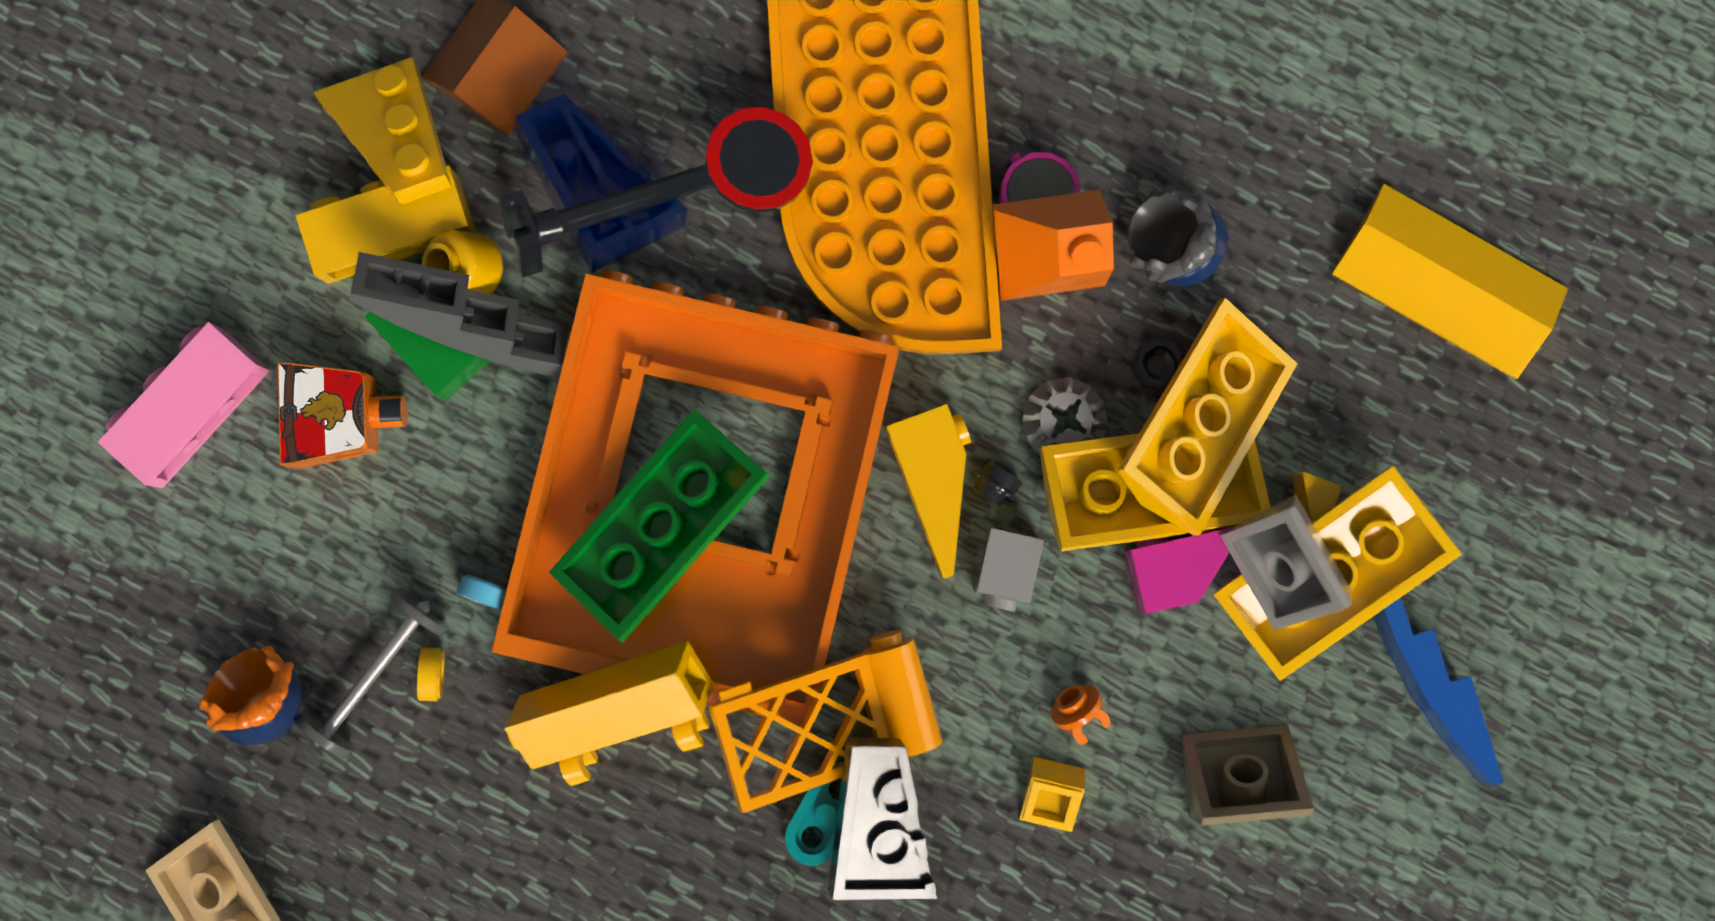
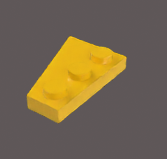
[313,57,452,205]

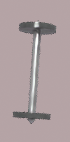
[295,589,449,758]

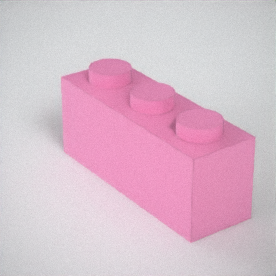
[98,322,270,488]

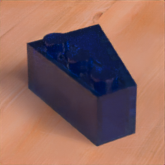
[515,93,688,273]

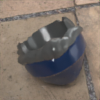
[1127,186,1228,286]

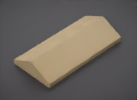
[145,819,281,921]

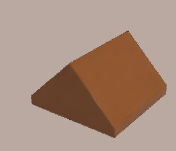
[422,0,568,137]

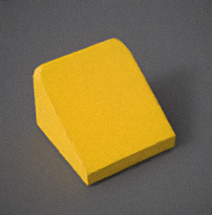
[1292,472,1341,522]
[1019,757,1085,832]

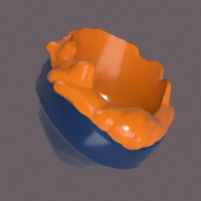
[199,645,302,745]

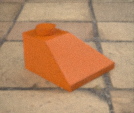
[993,190,1114,301]

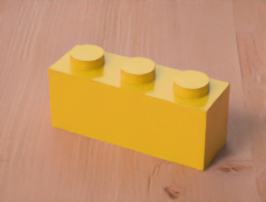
[295,165,476,284]

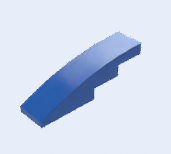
[1373,597,1504,785]

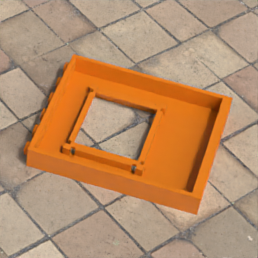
[491,269,900,725]

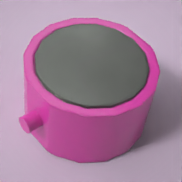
[998,152,1081,204]

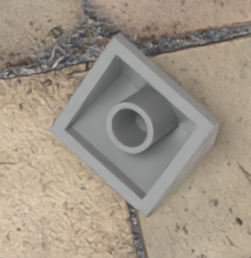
[1220,494,1352,630]

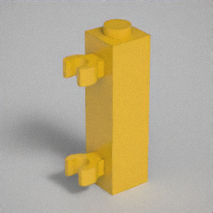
[504,641,713,786]

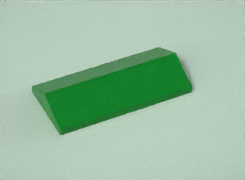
[549,409,770,643]

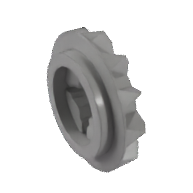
[1022,377,1108,455]

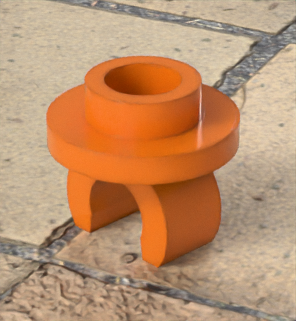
[1051,685,1111,745]

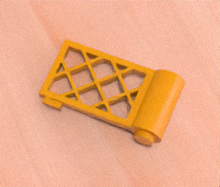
[708,630,943,813]

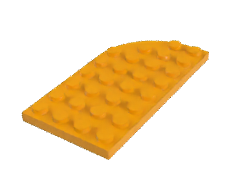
[767,0,1002,354]

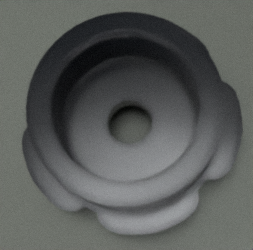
[973,458,1023,506]

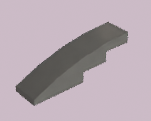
[349,252,568,378]

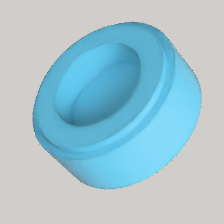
[456,574,507,611]

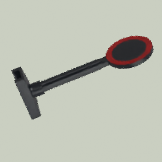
[500,107,813,278]

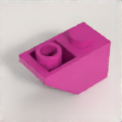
[1124,527,1233,614]

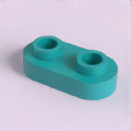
[785,761,842,866]

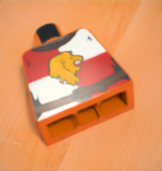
[278,363,408,469]

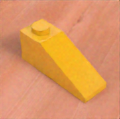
[886,404,971,580]

